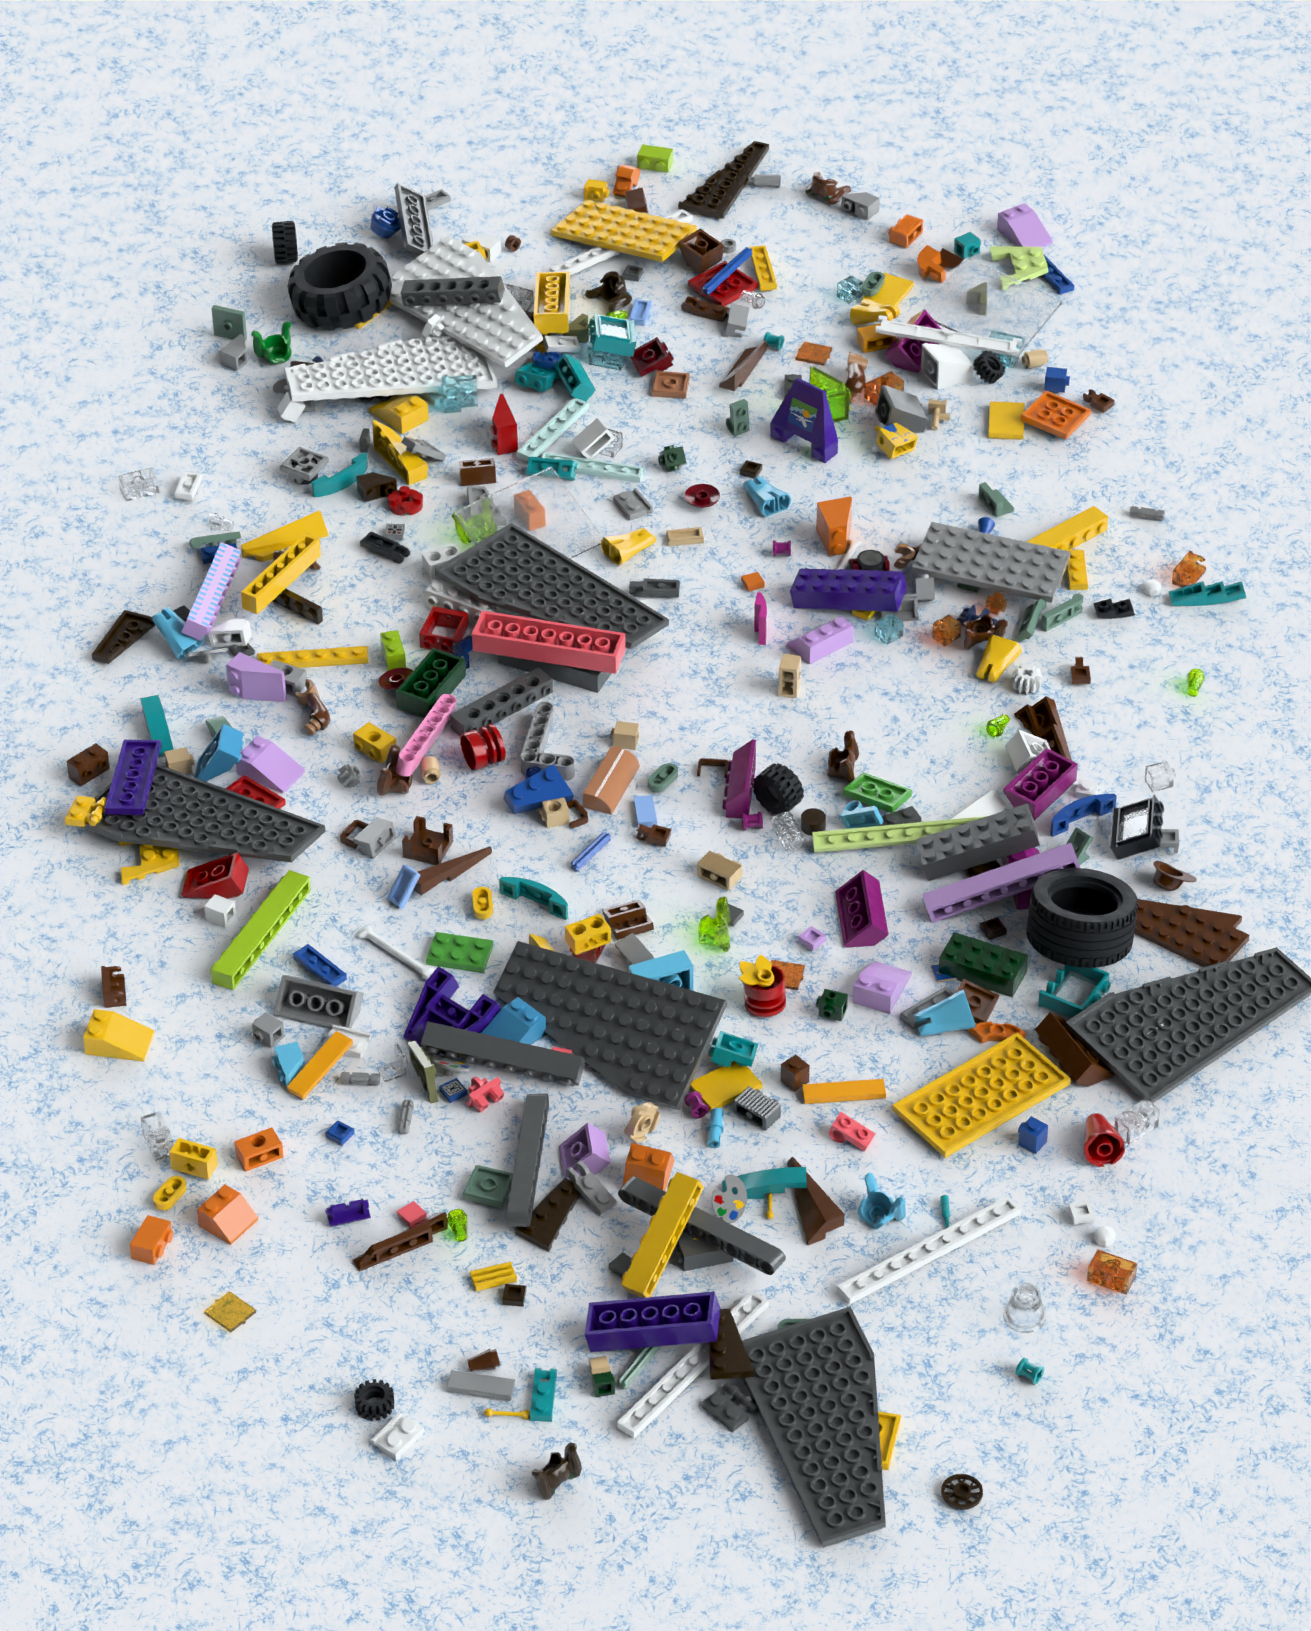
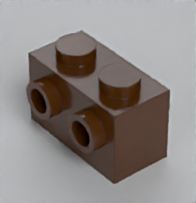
[66,743,110,787]

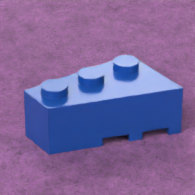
[503,764,574,814]

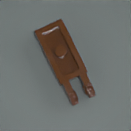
[681,296,730,322]

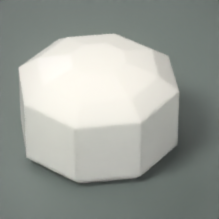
[1143,580,1161,597]
[1094,1226,1116,1247]

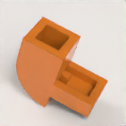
[612,164,641,197]
[917,245,946,283]

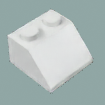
[1005,730,1051,773]

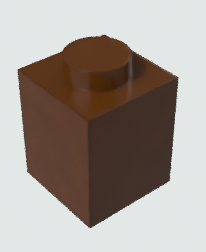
[780,1054,810,1092]

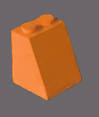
[816,496,852,556]

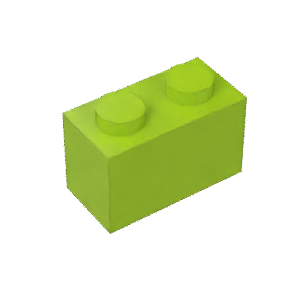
[637,144,673,173]
[380,630,406,671]

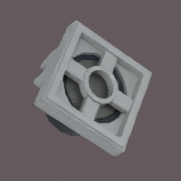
[280,447,329,485]

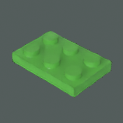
[843,772,912,813]
[426,932,493,973]

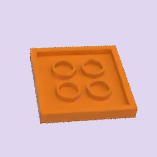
[1021,391,1091,440]

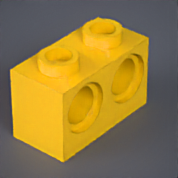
[565,914,611,955]

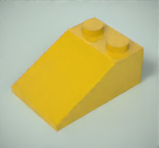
[369,395,429,434]
[83,1009,154,1062]

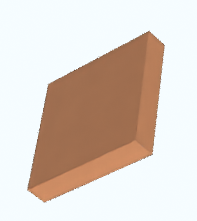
[652,371,690,399]

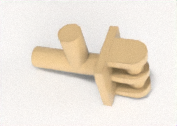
[928,398,950,430]

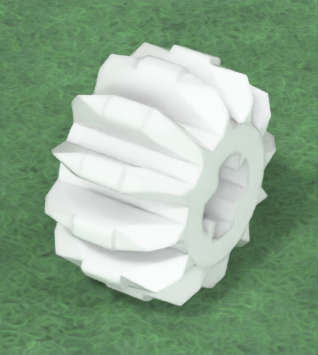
[1011,665,1043,694]

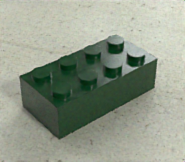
[396,648,466,718]
[938,932,1028,997]

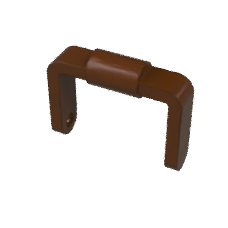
[697,758,729,778]
[566,800,588,828]
[340,820,369,849]

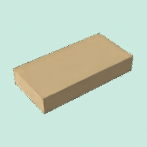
[666,527,704,546]

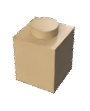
[611,721,639,750]
[164,747,194,774]

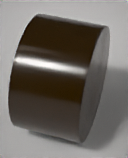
[801,808,826,836]

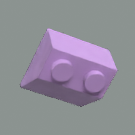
[559,1123,611,1178]

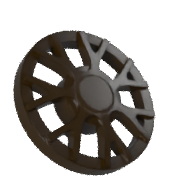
[941,1474,983,1510]

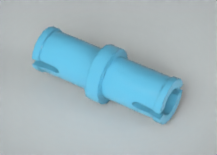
[707,1108,724,1148]

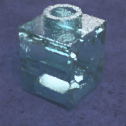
[837,275,863,304]
[874,613,904,645]

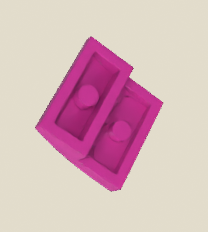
[754,592,767,645]

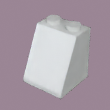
[921,343,975,390]

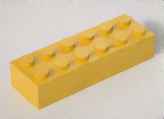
[534,271,571,335]

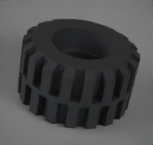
[272,221,298,264]
[752,763,804,816]

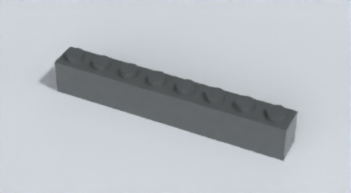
[421,1021,585,1086]

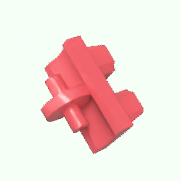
[465,1077,504,1112]

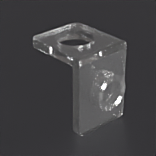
[378,1044,408,1082]

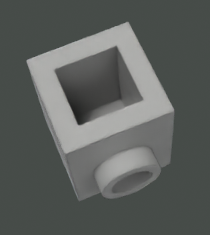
[252,1012,285,1048]

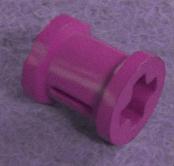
[773,540,791,556]
[742,812,763,830]
[684,1091,709,1119]

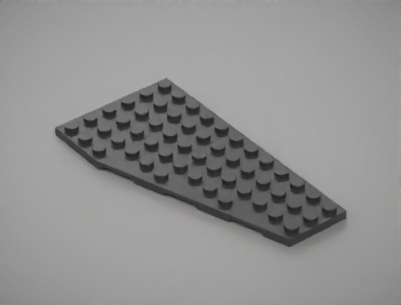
[1065,947,1311,1106]
[742,1306,886,1548]

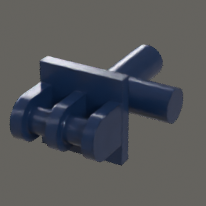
[956,605,997,626]

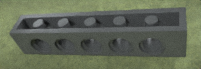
[400,276,505,306]
[450,667,553,736]

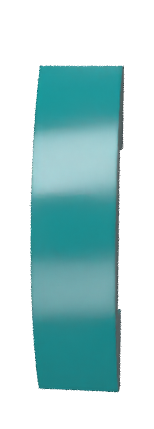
[311,452,368,498]
[499,877,568,920]

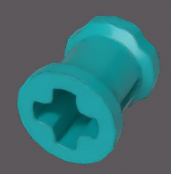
[763,332,784,350]
[1015,1357,1044,1384]

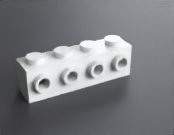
[425,580,497,625]

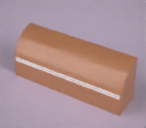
[583,745,640,815]

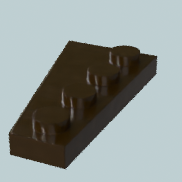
[92,610,155,664]
[515,1178,581,1252]
[709,1309,754,1380]

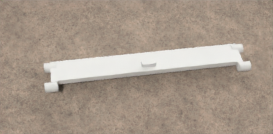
[875,315,1022,356]

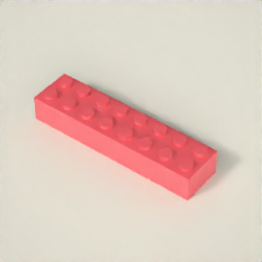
[472,611,626,674]

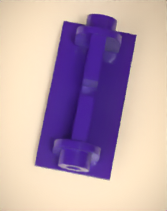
[325,1198,371,1227]

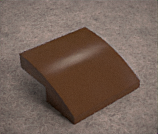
[602,900,654,940]

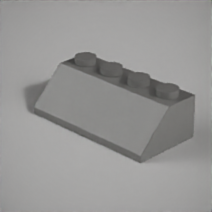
[274,975,364,1029]

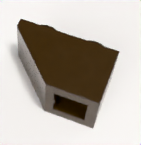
[356,472,397,502]

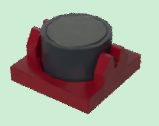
[849,550,890,571]

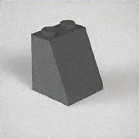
[875,385,928,433]

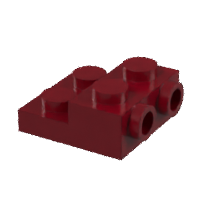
[629,337,674,377]

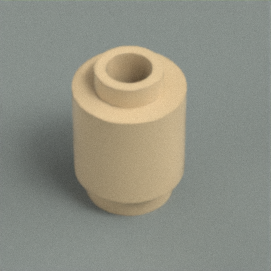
[1022,349,1048,369]
[420,756,441,784]

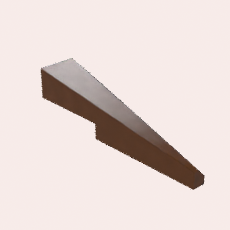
[1014,696,1072,761]
[395,846,492,896]
[787,1157,845,1246]

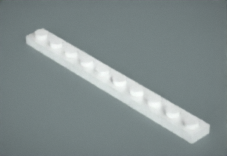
[550,209,693,275]
[837,1196,1021,1304]
[617,1291,769,1438]

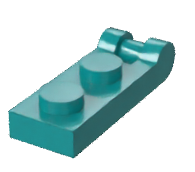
[526,457,578,481]
[530,1368,557,1422]

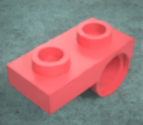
[829,1112,875,1151]

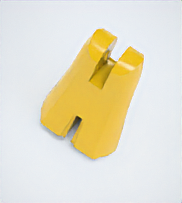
[850,299,900,326]
[601,528,656,566]
[976,635,1022,683]

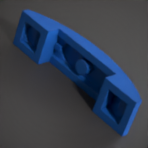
[1050,794,1117,837]

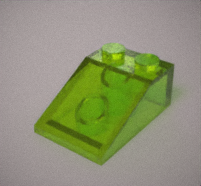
[810,366,851,423]

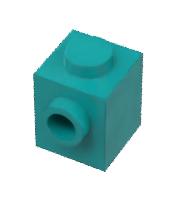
[954,232,981,260]

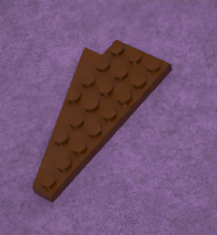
[1134,899,1250,967]

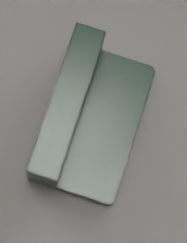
[978,482,1014,517]

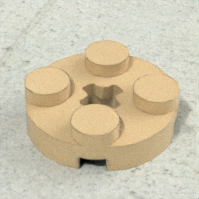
[624,1102,660,1143]

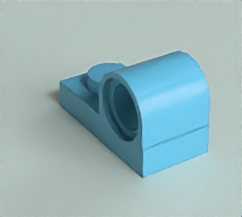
[840,801,883,829]

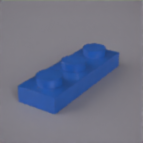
[293,944,347,986]

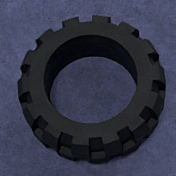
[287,242,392,331]

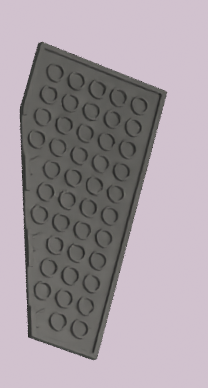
[435,523,669,649]
[78,764,326,863]
[493,941,728,1110]

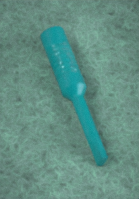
[940,1195,950,1229]

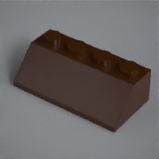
[1034,1012,1115,1087]

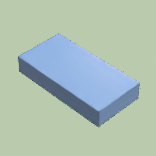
[628,299,652,326]
[634,795,657,827]
[386,865,421,909]

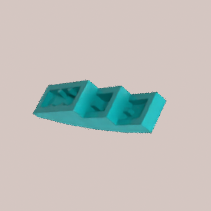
[1168,581,1247,606]
[140,695,174,758]
[722,1167,806,1199]

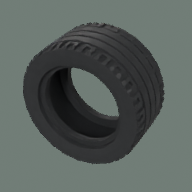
[1026,868,1138,968]

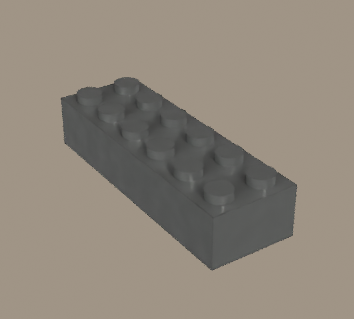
[498,655,612,693]
[917,804,1040,881]

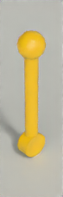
[766,1193,774,1219]
[484,1408,530,1420]

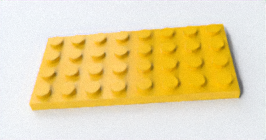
[551,200,697,262]
[892,1032,1071,1158]

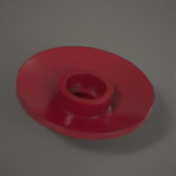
[685,484,720,508]
[378,668,413,690]

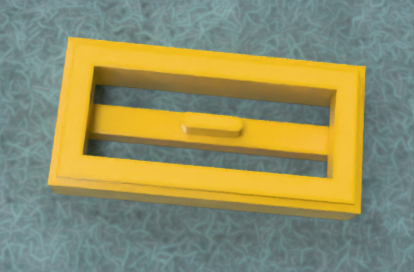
[470,1261,517,1291]

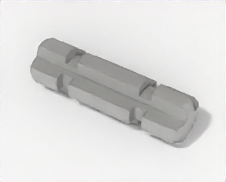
[1130,506,1165,521]
[340,1072,380,1086]
[398,1099,414,1134]

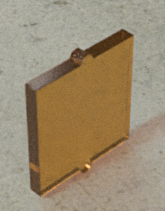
[796,342,832,366]
[770,960,805,990]

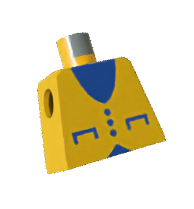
[875,422,918,459]

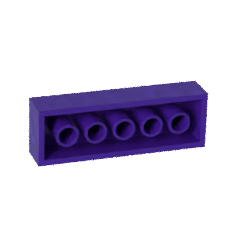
[790,568,907,612]
[584,1291,720,1352]

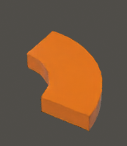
[969,1021,1026,1044]

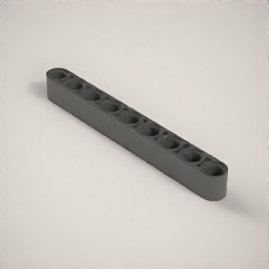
[507,1093,549,1227]
[618,1177,786,1275]

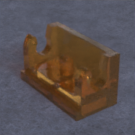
[1172,550,1206,588]

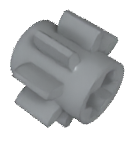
[337,764,361,788]

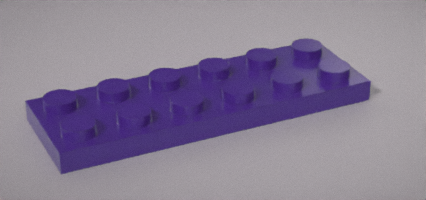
[105,739,162,815]

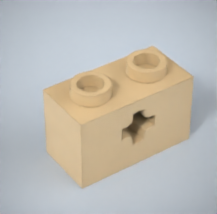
[778,654,801,698]

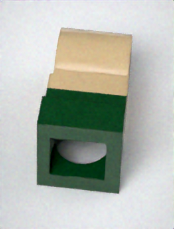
[589,1356,615,1397]

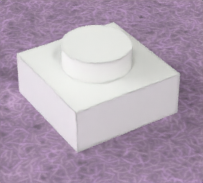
[1076,779,1098,798]
[1068,1200,1095,1225]

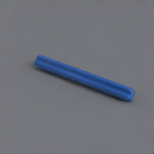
[702,247,752,295]

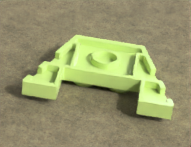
[989,246,1048,292]

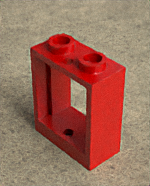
[419,606,469,654]

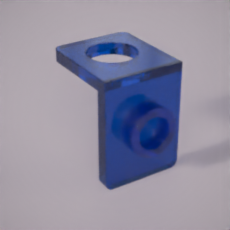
[452,635,473,669]

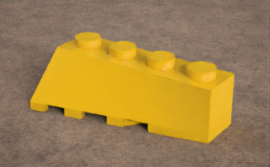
[372,421,428,485]

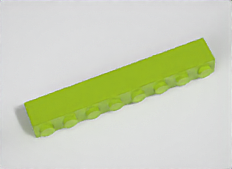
[210,870,311,990]

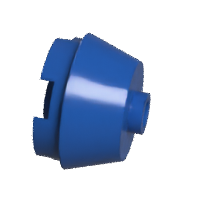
[370,206,401,238]

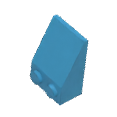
[195,724,244,782]
[481,997,546,1045]

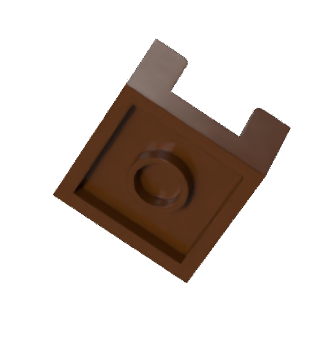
[402,816,453,865]

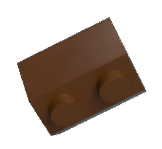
[678,229,724,274]

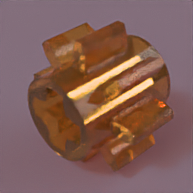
[986,592,1007,615]

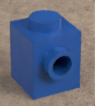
[1044,367,1070,393]
[1018,1116,1048,1154]

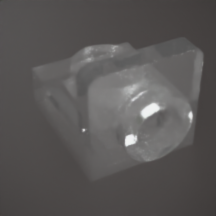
[598,429,623,458]

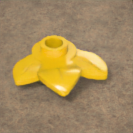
[739,955,774,987]

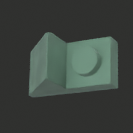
[1066,827,1094,865]

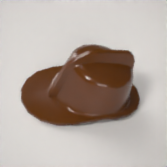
[1153,861,1197,891]

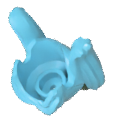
[858,1172,906,1230]

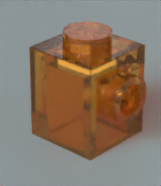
[932,614,961,646]

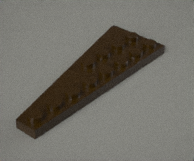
[678,141,769,219]

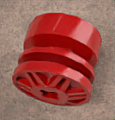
[460,724,506,771]
[743,965,786,1017]

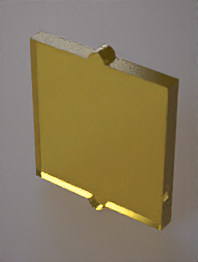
[204,1291,256,1333]

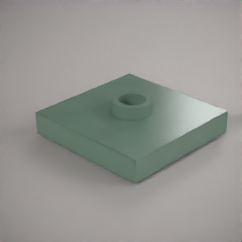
[211,305,247,341]
[462,1165,513,1208]

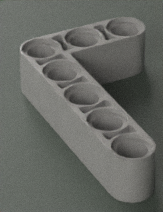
[520,702,575,781]

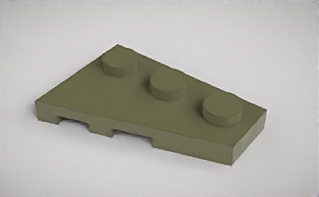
[408,1041,439,1104]

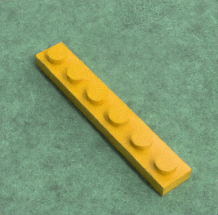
[257,646,369,668]

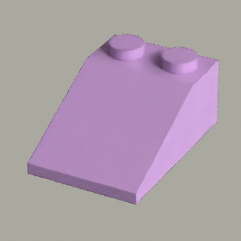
[997,203,1053,247]
[226,652,287,702]
[236,736,305,794]
[853,961,912,1014]

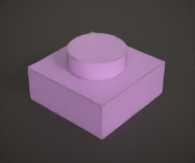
[798,926,826,951]

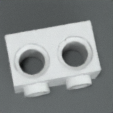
[422,544,461,580]

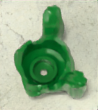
[251,321,291,364]

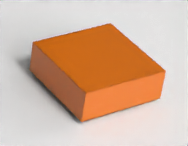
[741,572,765,592]

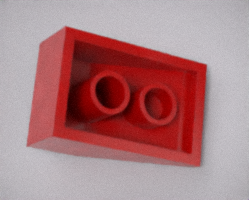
[490,394,518,455]
[181,852,249,899]

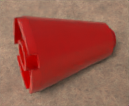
[1083,1113,1125,1167]

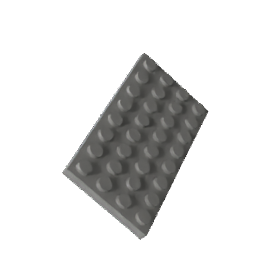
[912,522,1071,603]

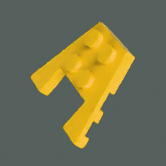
[119,841,179,885]

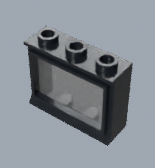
[1110,794,1164,860]

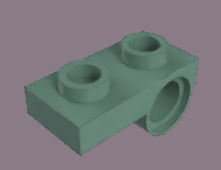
[726,399,750,436]

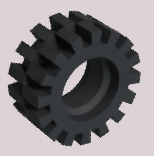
[973,350,1005,384]
[354,1379,395,1421]

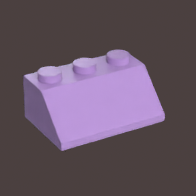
[787,616,853,664]

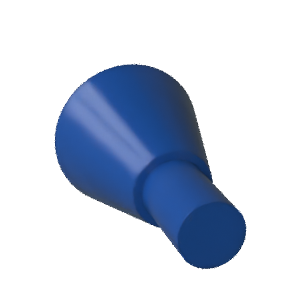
[978,517,995,534]

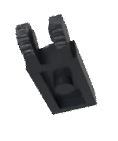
[360,532,410,564]

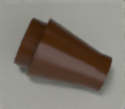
[467,1348,501,1372]

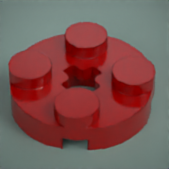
[388,486,423,516]

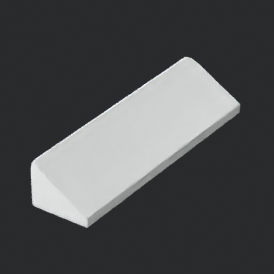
[951,789,1007,819]

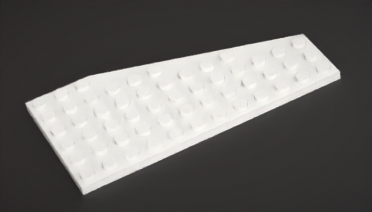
[389,235,543,368]
[285,331,497,402]

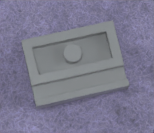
[613,488,653,521]

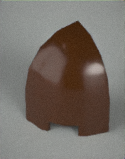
[939,248,965,269]

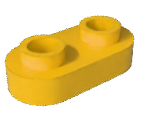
[472,887,493,919]
[153,1176,187,1210]

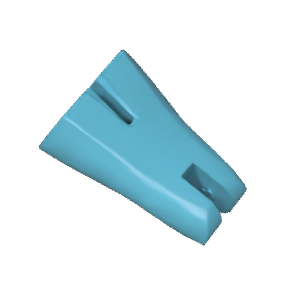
[743,476,792,517]
[152,607,205,660]
[914,990,976,1036]

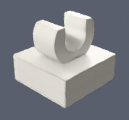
[422,314,444,337]

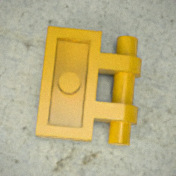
[65,796,107,827]

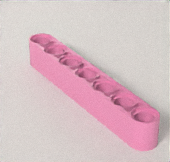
[396,694,457,776]

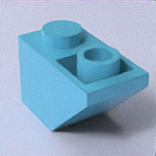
[272,1042,304,1089]

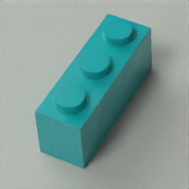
[554,353,596,402]

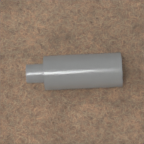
[749,174,781,186]

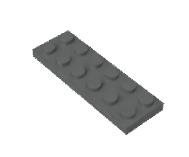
[394,183,434,256]

